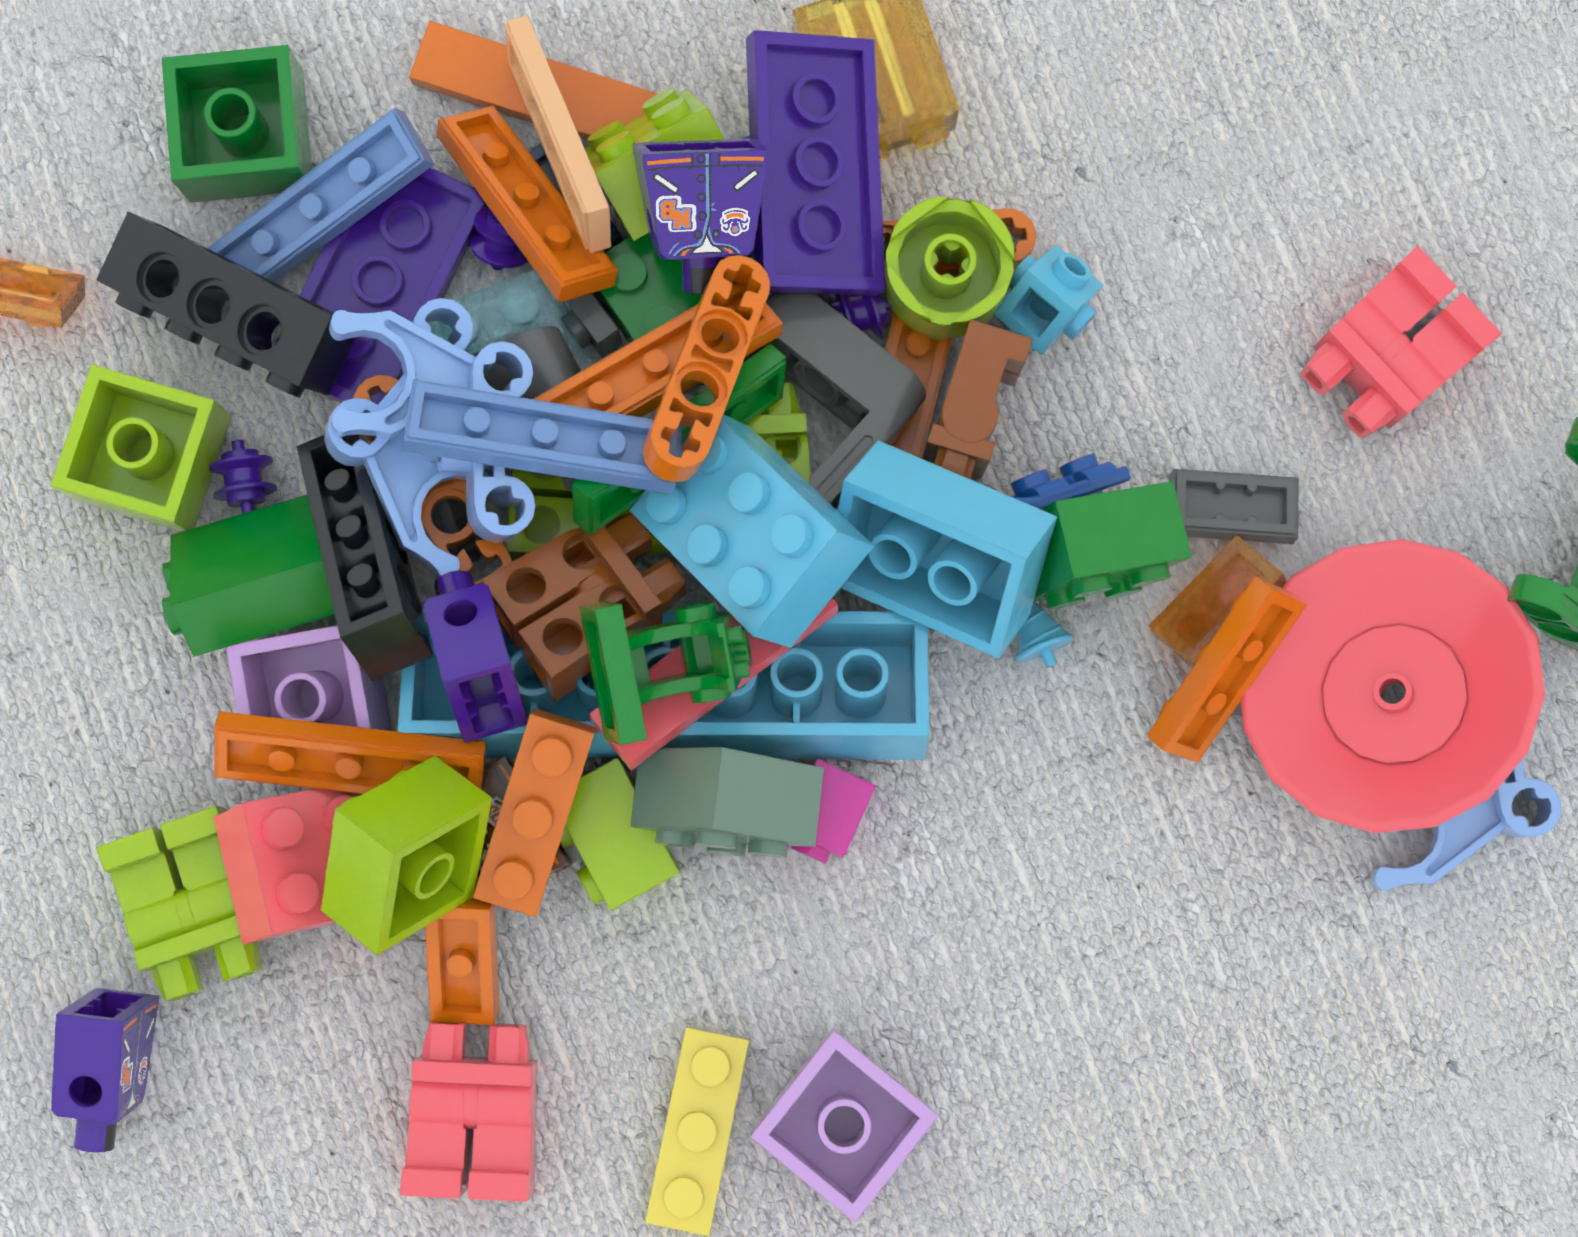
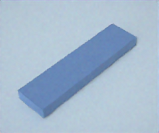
[208,108,435,301]
[402,379,683,494]

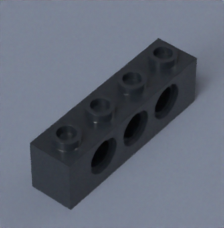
[96,211,356,398]
[296,434,434,682]

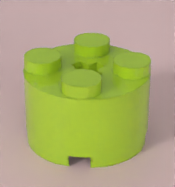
[884,196,1014,340]

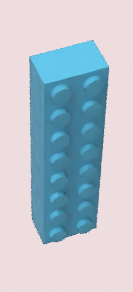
[398,609,929,760]

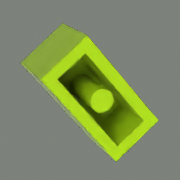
[560,758,682,911]

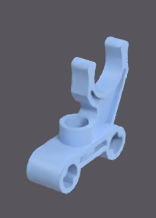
[324,298,508,578]
[329,310,535,543]
[1371,760,1561,890]

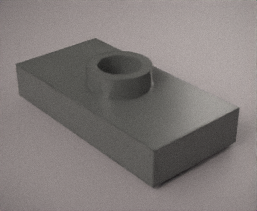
[1169,469,1299,544]

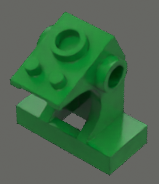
[579,601,752,745]

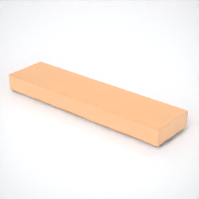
[505,15,611,253]

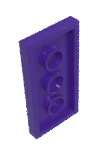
[746,30,886,296]
[274,168,487,405]

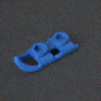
[1010,453,1131,509]

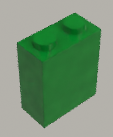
[162,495,335,657]

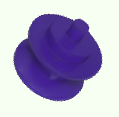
[470,206,529,270]
[829,293,892,339]
[209,440,277,514]

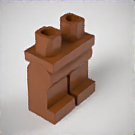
[922,319,1033,479]
[481,512,686,702]

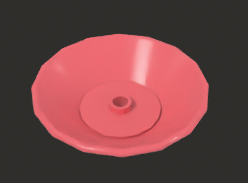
[1241,539,1545,833]

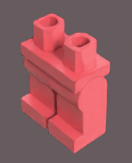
[1300,245,1502,439]
[400,1021,538,1202]

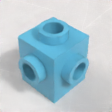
[994,245,1104,355]

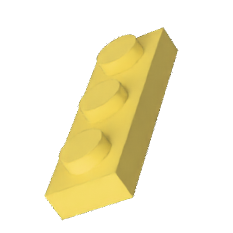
[645,1026,750,1236]

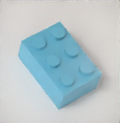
[629,414,874,648]
[838,440,1057,659]

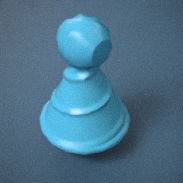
[1015,602,1074,668]

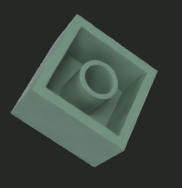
[630,747,824,858]

